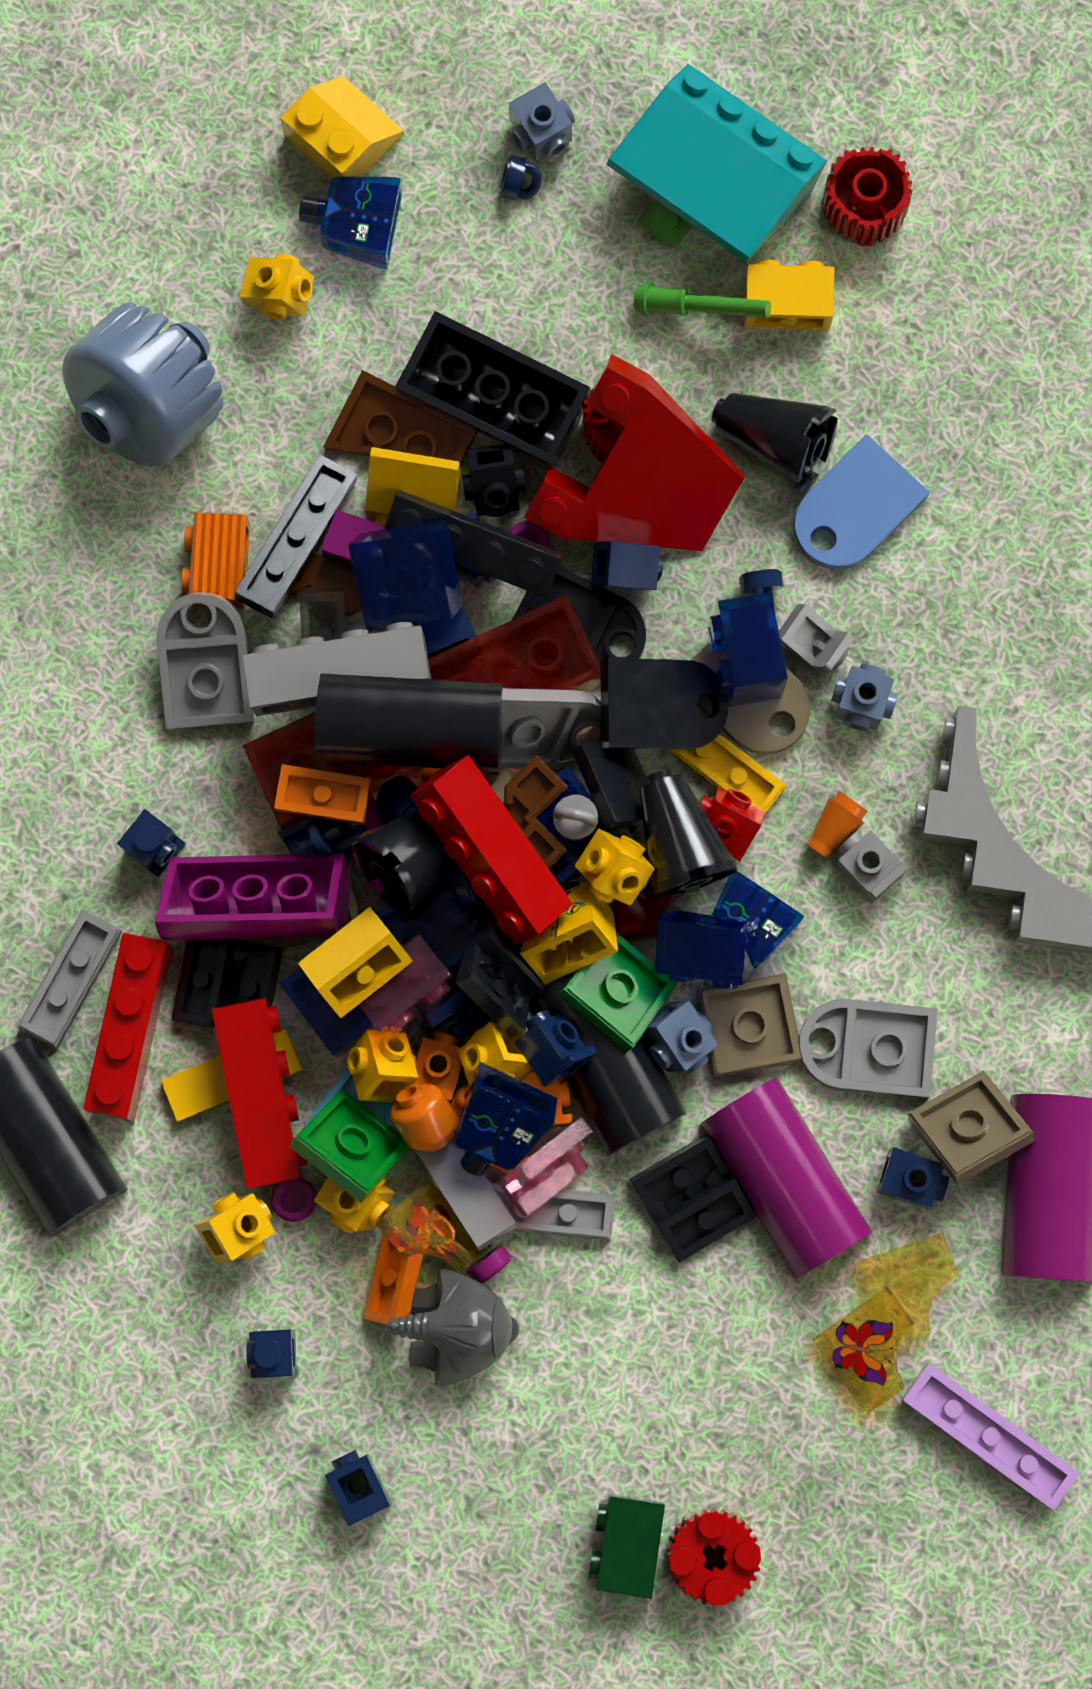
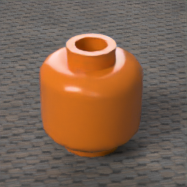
[390,1083,457,1152]

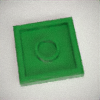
[558,932,677,1052]
[289,1088,410,1203]

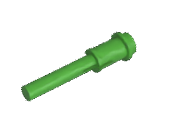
[634,282,771,318]

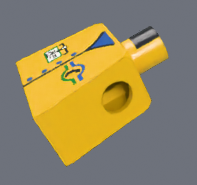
[520,881,618,985]

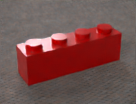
[410,755,573,944]
[83,933,173,1122]
[212,998,308,1189]

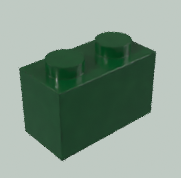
[588,1494,665,1599]

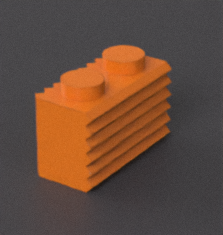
[181,512,250,609]

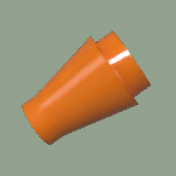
[806,791,868,859]

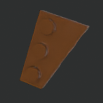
[323,370,479,467]

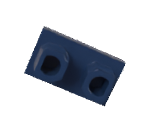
[278,816,367,857]
[413,963,488,1038]

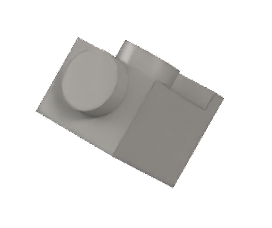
[836,830,908,904]

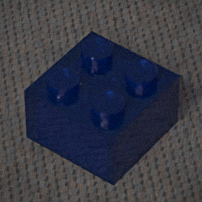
[348,520,463,631]
[707,592,788,707]

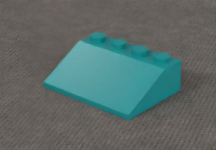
[606,64,827,263]

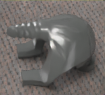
[385,1268,520,1387]

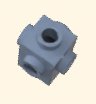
[509,82,575,161]
[831,664,898,731]
[643,1001,719,1074]

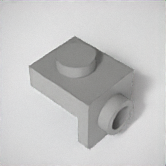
[773,603,854,672]

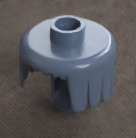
[62,303,224,466]

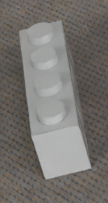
[242,622,431,717]

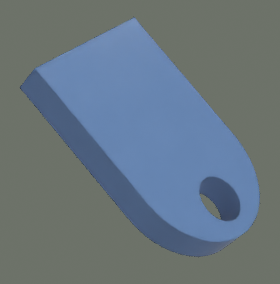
[794,434,930,570]

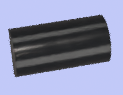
[395,311,591,467]
[315,673,503,772]
[529,972,687,1157]
[0,1037,128,1238]

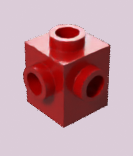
[699,786,765,862]

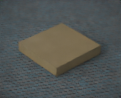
[698,973,803,1078]
[907,1071,1034,1185]

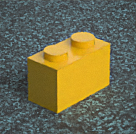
[744,259,834,330]
[298,907,413,1018]

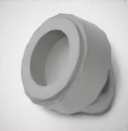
[553,795,598,841]

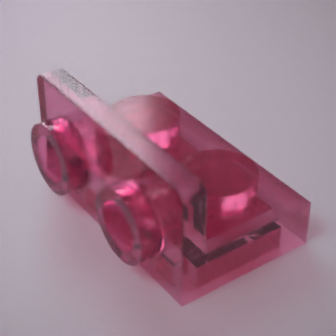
[358,934,453,1035]
[497,1117,592,1217]

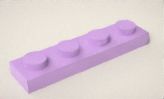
[901,1363,1080,1511]

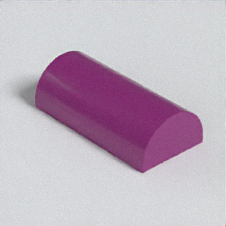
[155,853,349,941]
[701,1077,872,1279]
[1002,1094,1092,1283]

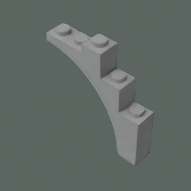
[913,705,1092,954]

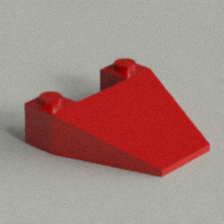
[524,354,745,551]

